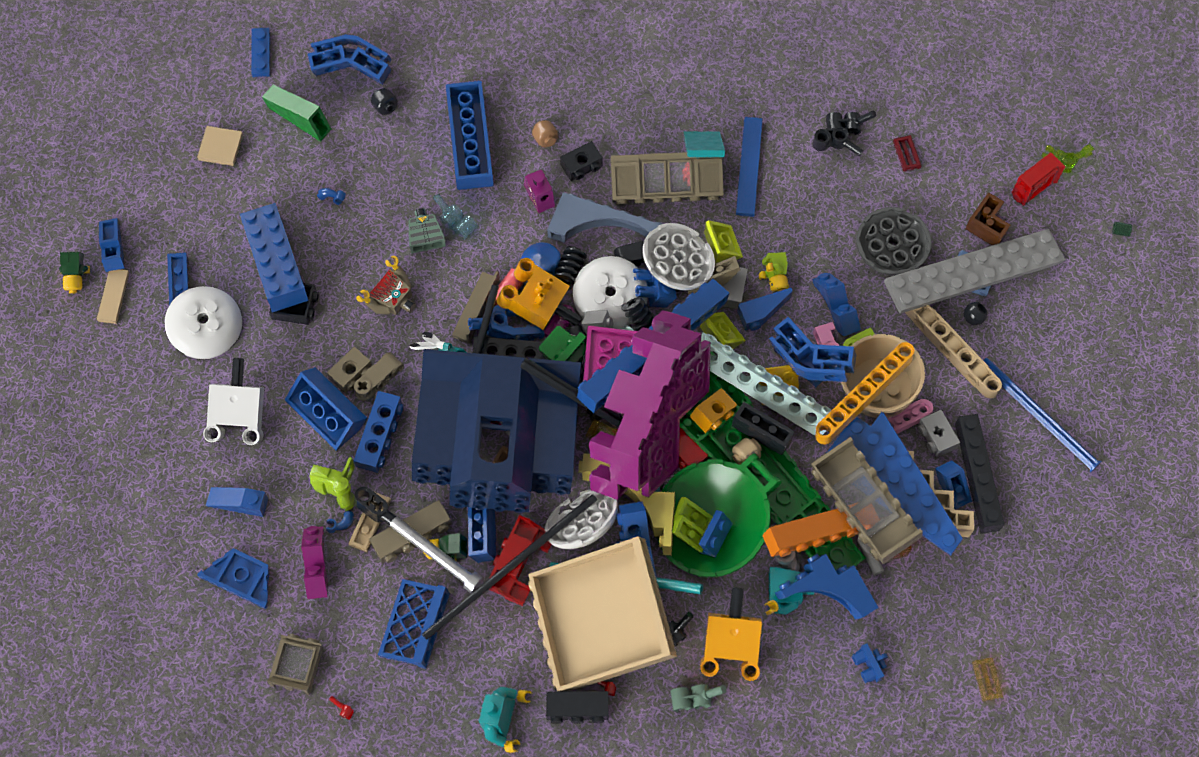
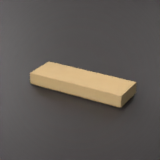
[97,269,129,324]
[348,492,391,552]

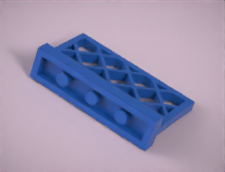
[378,579,450,669]

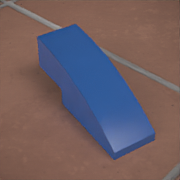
[99,218,124,272]

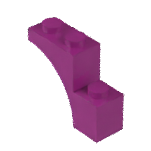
[301,526,328,599]

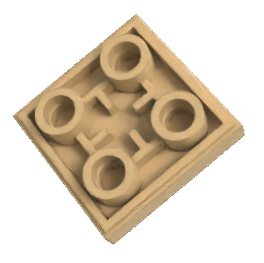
[197,126,243,166]

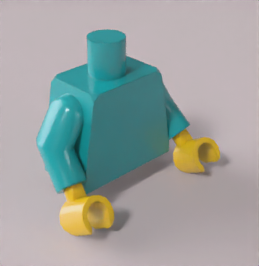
[479,687,532,753]

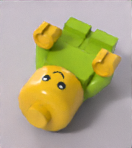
[758,252,789,293]

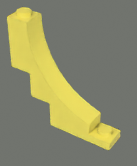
[579,453,675,555]

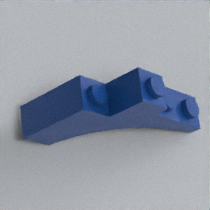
[775,553,879,619]

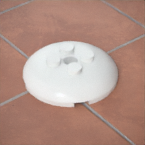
[643,223,715,290]
[573,256,648,329]
[165,286,242,359]
[545,489,618,549]

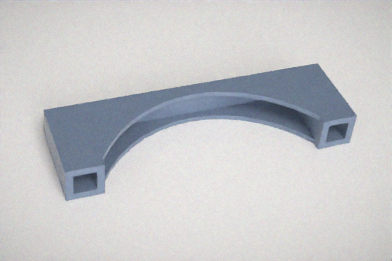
[547,192,703,243]

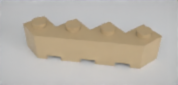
[908,451,974,537]

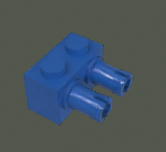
[633,268,677,308]

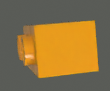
[690,388,737,433]

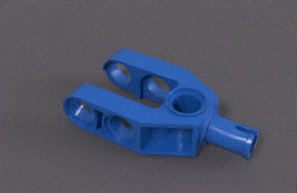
[468,305,545,341]

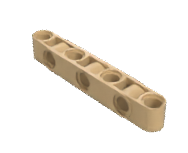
[905,305,1002,399]

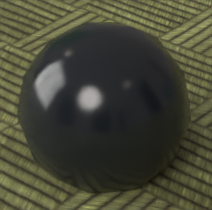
[963,302,987,325]

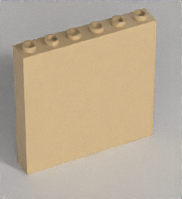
[528,536,677,692]

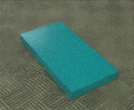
[684,131,725,157]

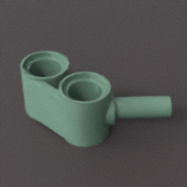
[670,684,726,712]

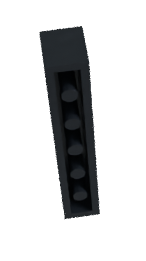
[955,414,1004,534]

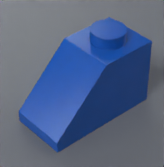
[935,460,972,510]

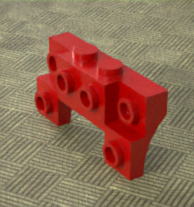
[489,515,552,606]

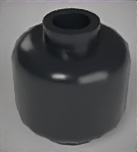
[371,88,398,115]

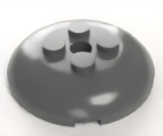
[856,207,931,276]

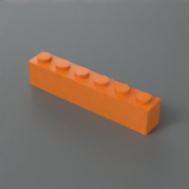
[762,502,880,557]

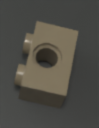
[327,347,372,393]

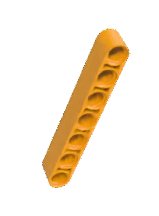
[815,342,914,445]

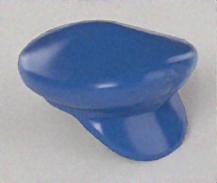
[521,242,561,275]

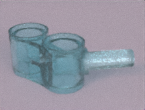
[433,194,478,240]

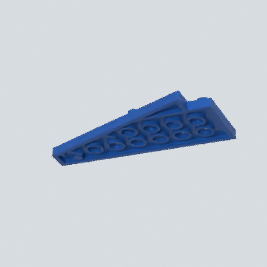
[827,412,963,556]

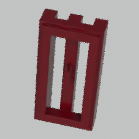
[893,135,922,172]

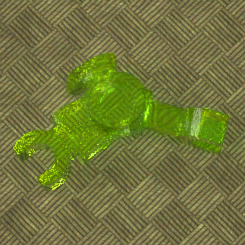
[1041,144,1094,173]

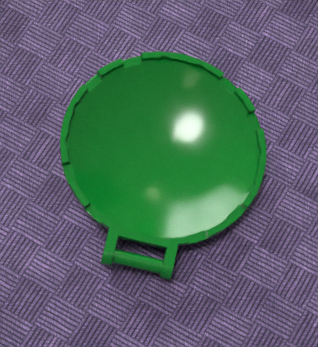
[656,453,782,577]

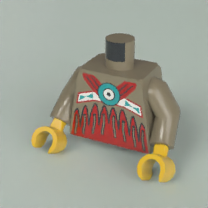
[356,256,416,315]

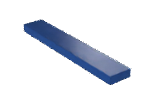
[736,117,763,217]

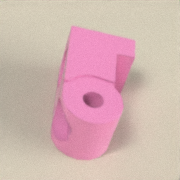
[813,322,839,346]

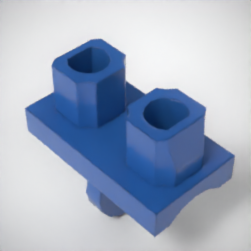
[852,643,888,683]

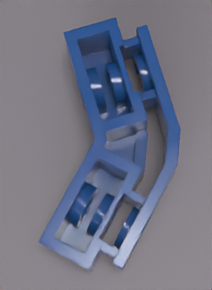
[307,34,392,85]
[769,316,856,382]
[616,501,657,577]

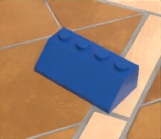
[285,367,367,451]

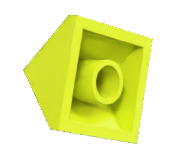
[704,220,743,264]
[700,312,746,349]

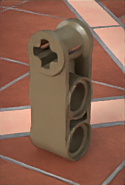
[354,352,404,401]

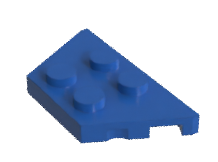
[197,548,269,609]

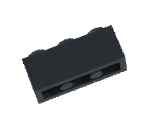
[731,402,795,456]
[546,691,609,724]

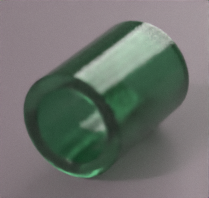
[1112,221,1132,237]

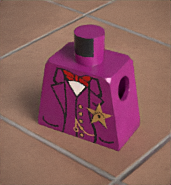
[524,170,555,214]

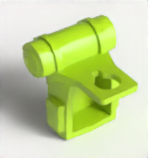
[310,457,355,511]

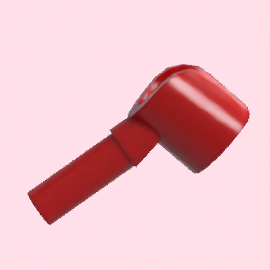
[597,681,617,696]
[329,696,354,720]

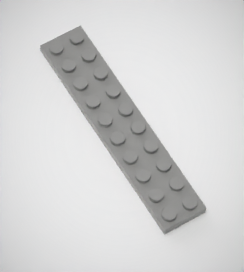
[884,229,1065,314]

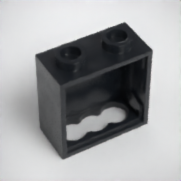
[269,283,319,325]

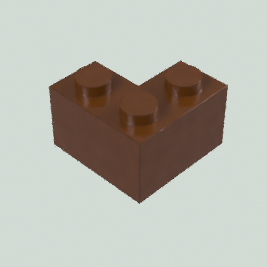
[965,192,1011,246]

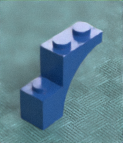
[812,273,861,336]

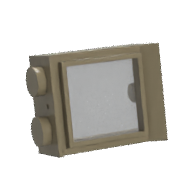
[267,634,323,695]

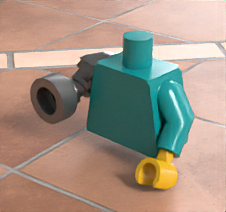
[764,551,814,615]

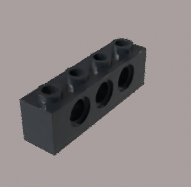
[472,336,547,360]

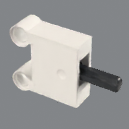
[203,358,264,445]

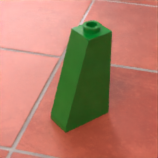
[262,85,332,142]

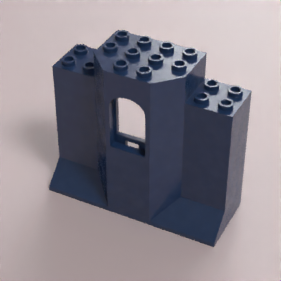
[412,349,581,513]

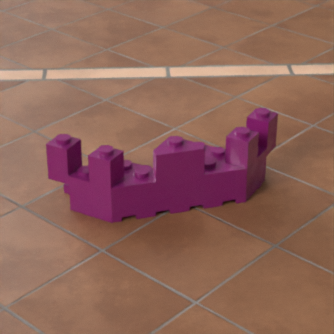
[589,310,711,500]

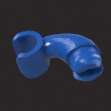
[317,188,346,205]
[326,511,354,533]

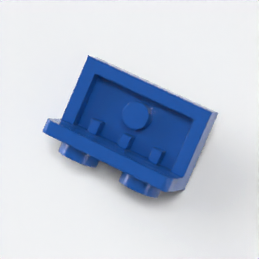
[699,510,733,557]

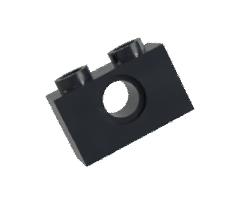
[560,141,603,181]

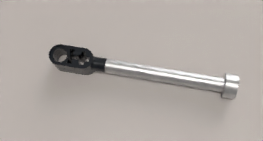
[354,486,484,593]

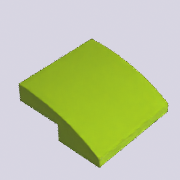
[672,497,713,552]

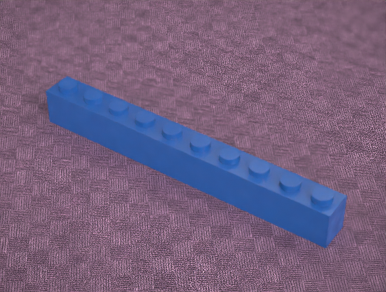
[577,279,730,413]

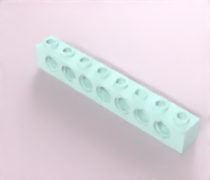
[701,332,831,435]

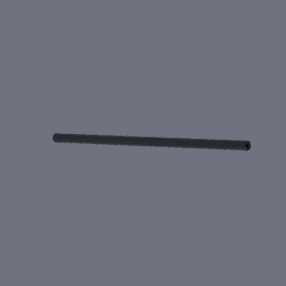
[422,494,598,640]

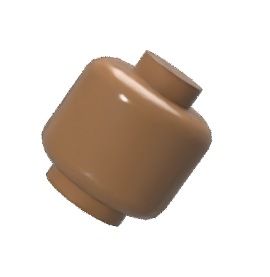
[532,120,559,147]

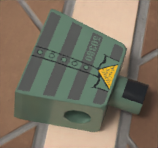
[409,208,446,254]

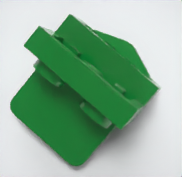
[539,326,586,363]

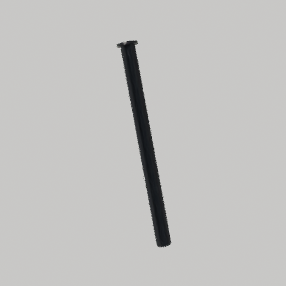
[520,358,623,428]

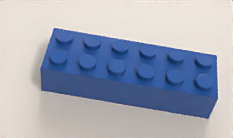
[445,81,494,190]
[240,203,309,312]

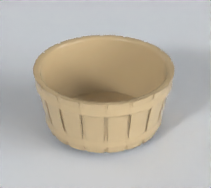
[841,334,925,418]

